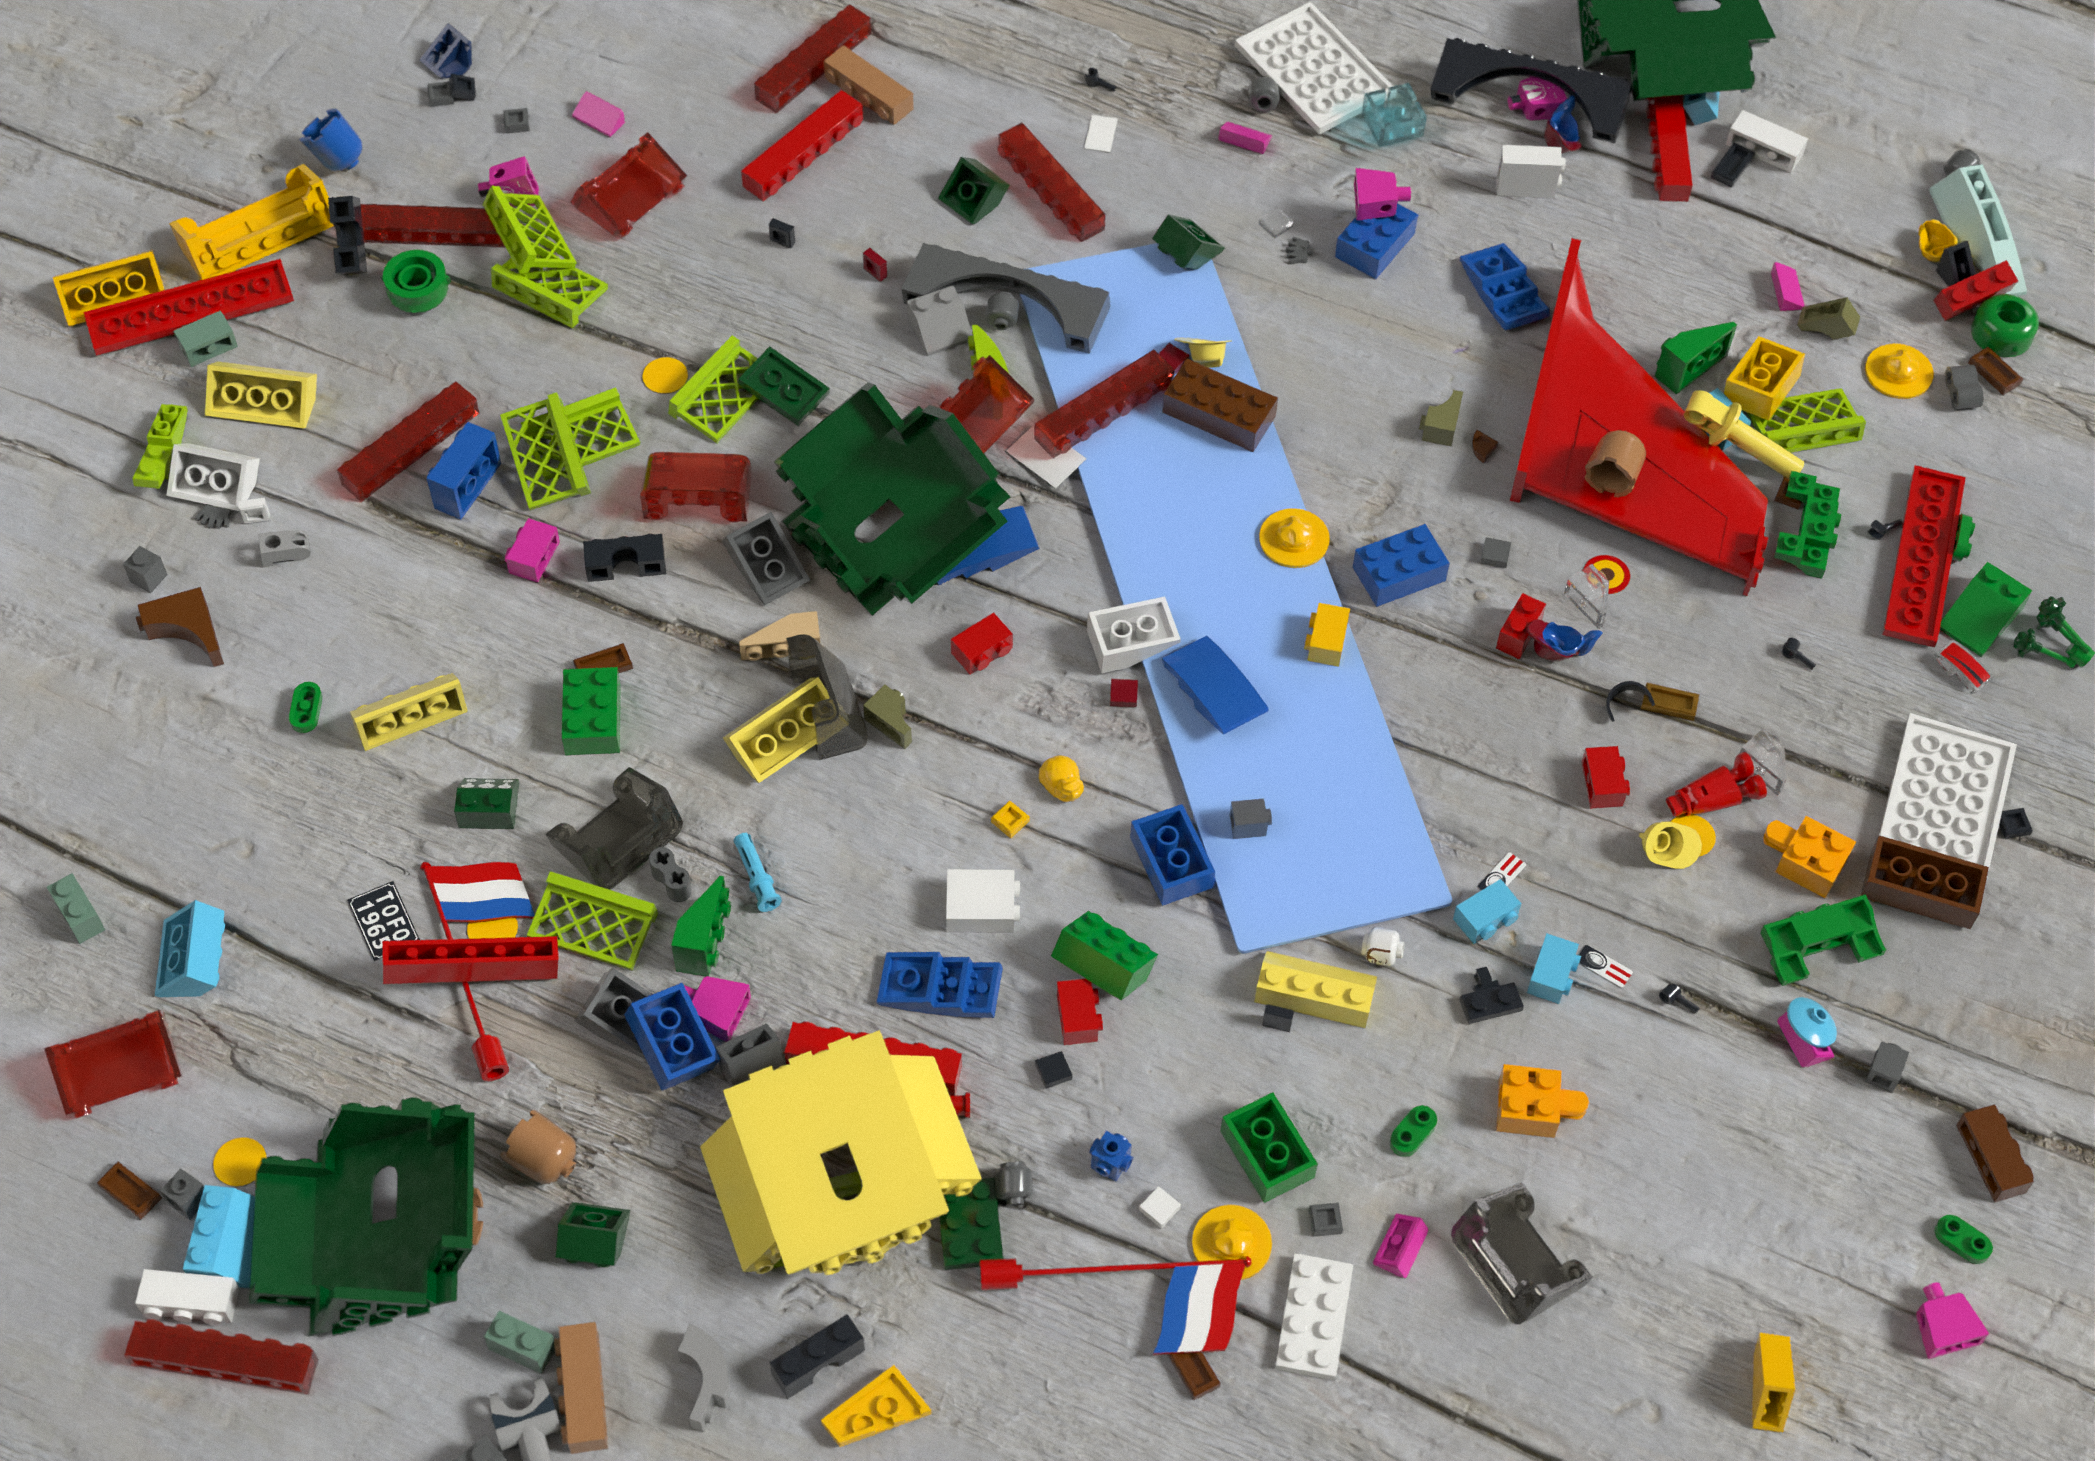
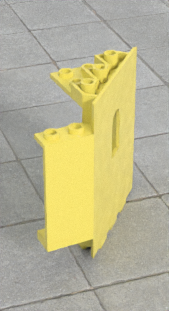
[700,1030,982,1275]

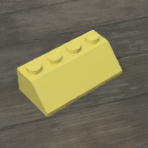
[205,361,317,428]
[350,673,468,751]
[723,677,848,783]
[1254,951,1377,1028]

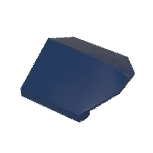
[419,23,472,79]

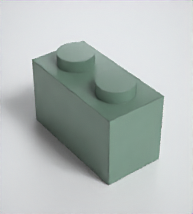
[174,311,238,367]
[47,873,105,944]
[484,1311,555,1374]

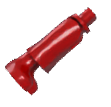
[1666,752,1767,817]

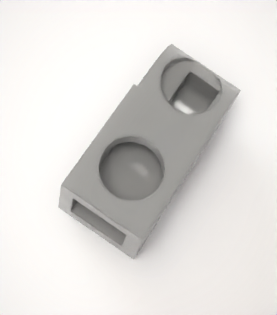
[258,530,311,568]

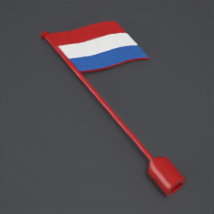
[420,862,535,1081]
[980,1256,1252,1355]

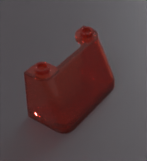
[570,132,688,238]
[44,1010,183,1119]

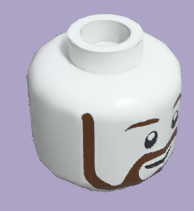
[1362,927,1405,967]

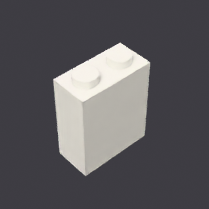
[1496,145,1566,198]
[946,869,1020,933]

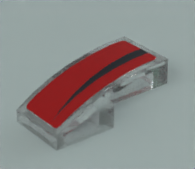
[1933,639,1994,695]

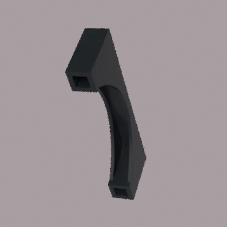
[1430,38,1632,144]

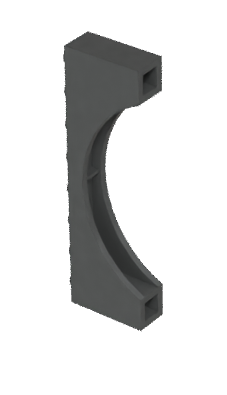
[901,243,1110,354]

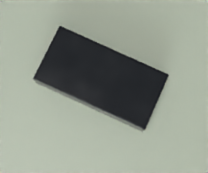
[1710,142,1755,188]

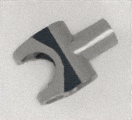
[490,1377,561,1461]

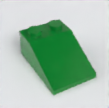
[1654,322,1737,394]
[1940,562,2033,657]

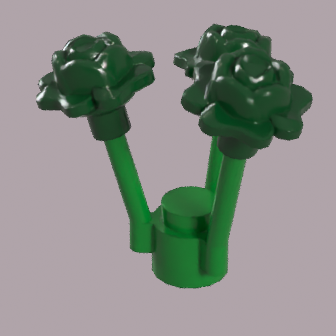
[2013,596,2095,668]

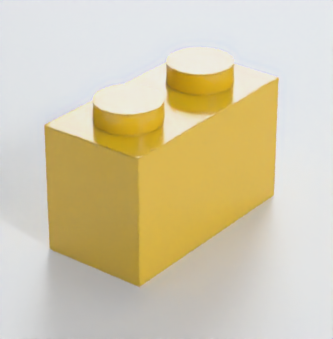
[1304,603,1350,667]

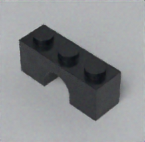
[328,196,367,275]
[583,534,667,582]
[769,1314,865,1399]

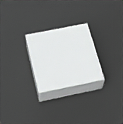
[238,498,270,524]
[1139,1186,1181,1229]

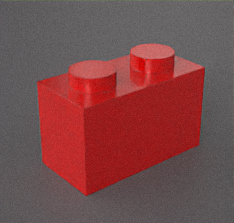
[1496,593,1546,660]
[951,612,1013,675]
[1581,746,1630,809]
[1056,978,1103,1045]

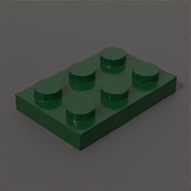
[738,346,830,427]
[939,1178,1004,1271]

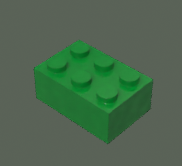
[562,667,621,756]
[1051,911,1158,1001]
[1220,1092,1318,1203]

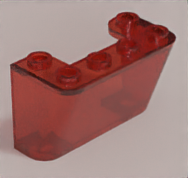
[939,355,1035,453]
[640,452,752,523]

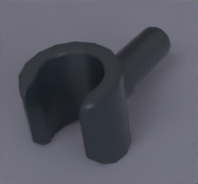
[1084,68,1117,92]
[1867,519,1903,540]
[1782,637,1816,670]
[1659,984,1700,1013]

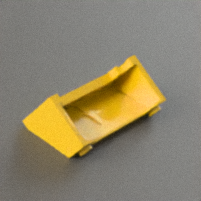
[169,164,334,280]

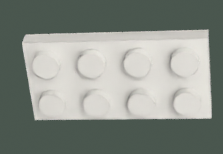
[1275,1253,1353,1381]

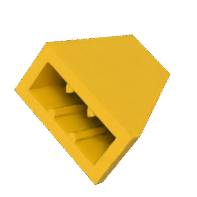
[1752,1332,1795,1432]

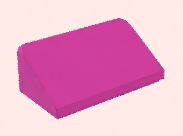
[572,91,625,137]
[1219,121,1272,154]
[1771,262,1805,311]
[1777,1011,1835,1068]
[1372,1213,1429,1278]

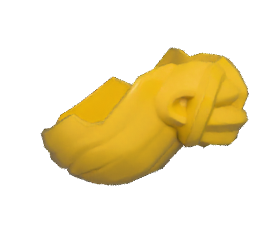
[1919,220,1957,262]
[1039,755,1084,802]

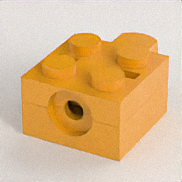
[1763,816,1856,898]
[1496,1064,1589,1138]

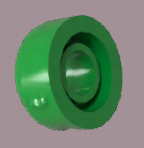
[381,249,451,313]
[1971,294,2039,358]

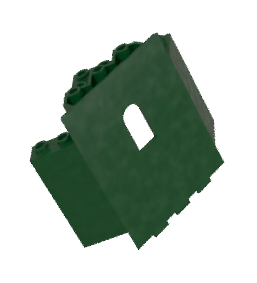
[1577,0,1777,102]
[774,382,1010,616]
[249,1097,475,1337]

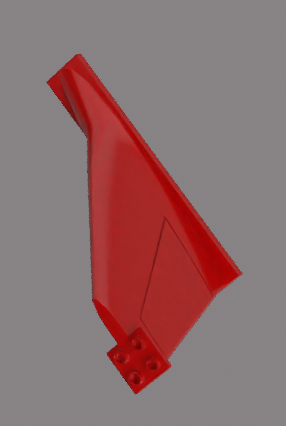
[1510,238,1768,596]

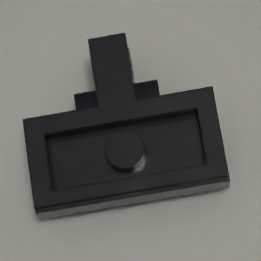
[1459,966,1524,1024]

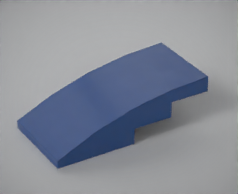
[1460,243,1550,331]
[937,506,1040,585]
[1162,636,1269,735]
[877,952,1003,1018]

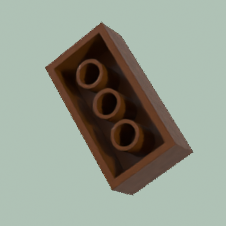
[1162,359,1278,452]
[1861,835,1989,930]

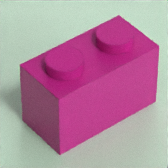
[505,518,560,583]

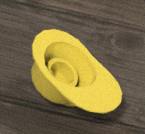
[1174,337,1231,368]
[1639,821,1702,869]

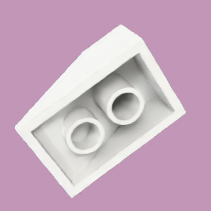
[1087,597,1181,673]

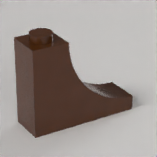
[135,587,224,667]

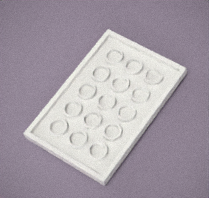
[1235,2,1396,135]
[1879,713,2017,877]

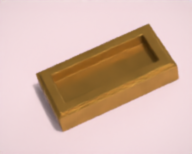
[1641,682,1700,721]

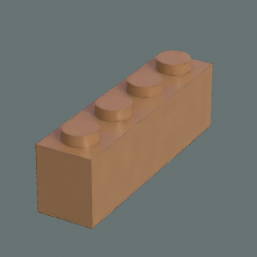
[824,45,914,125]
[554,1322,608,1454]

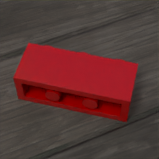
[1933,260,2019,321]

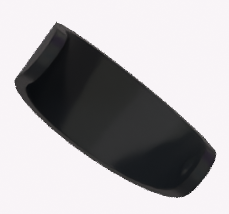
[1606,681,1655,722]

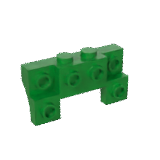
[1774,471,1842,579]
[1760,895,1886,986]

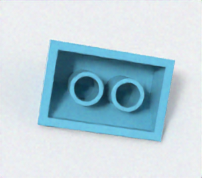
[155,900,225,997]
[183,1185,255,1288]

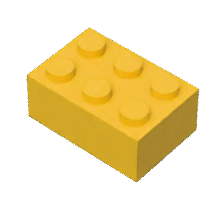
[1724,336,1805,421]

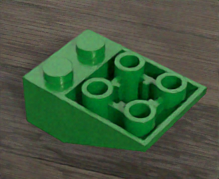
[671,876,731,976]

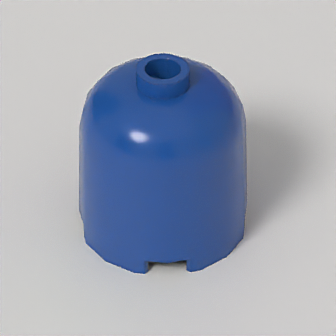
[299,108,362,171]

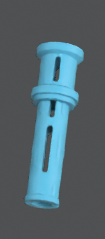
[733,833,782,912]

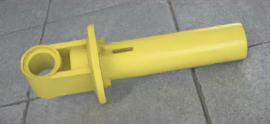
[1684,390,1804,478]

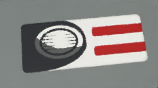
[1478,852,1526,890]
[1579,945,1633,988]

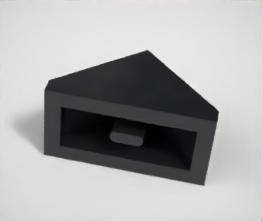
[1936,240,1975,287]

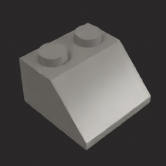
[907,286,972,356]

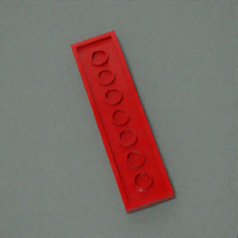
[83,258,294,356]
[1882,465,1966,648]

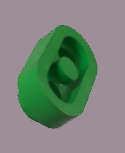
[1952,513,1975,562]
[289,682,323,733]
[1390,1105,1438,1157]
[1934,1215,1993,1264]

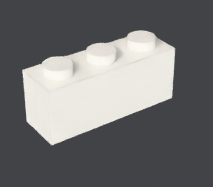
[1726,110,1808,173]
[135,1269,240,1325]

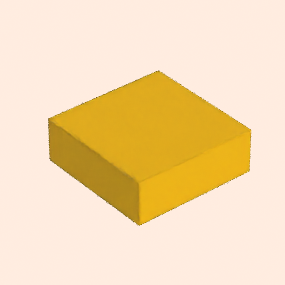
[991,800,1030,838]

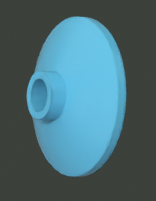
[1787,997,1837,1048]

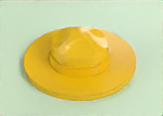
[1865,343,1934,399]
[1259,508,1330,568]
[1192,1205,1272,1280]

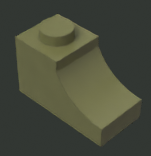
[1797,297,1861,340]
[1419,390,1463,447]
[863,684,912,749]

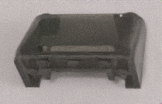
[786,634,868,760]
[545,767,683,890]
[1451,1182,1593,1324]

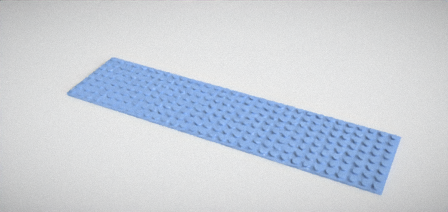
[1020,243,1452,954]

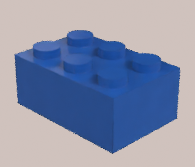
[1335,203,1418,279]
[427,422,502,520]
[1352,524,1450,607]
[1130,804,1215,906]
[625,983,720,1091]

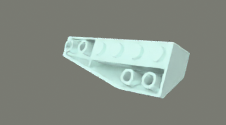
[1929,165,2027,296]

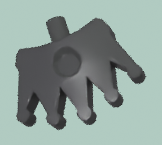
[1285,236,1314,264]
[196,504,231,529]

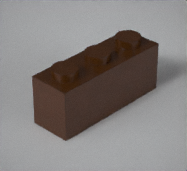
[1956,1104,2034,1203]

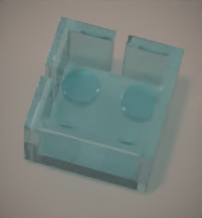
[1362,83,1427,147]

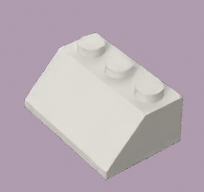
[166,443,260,511]

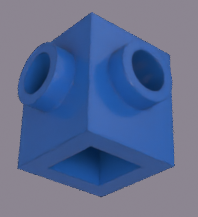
[1089,1131,1134,1182]

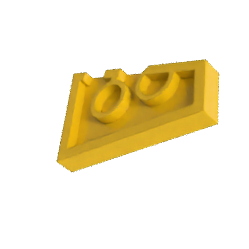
[821,1365,932,1447]

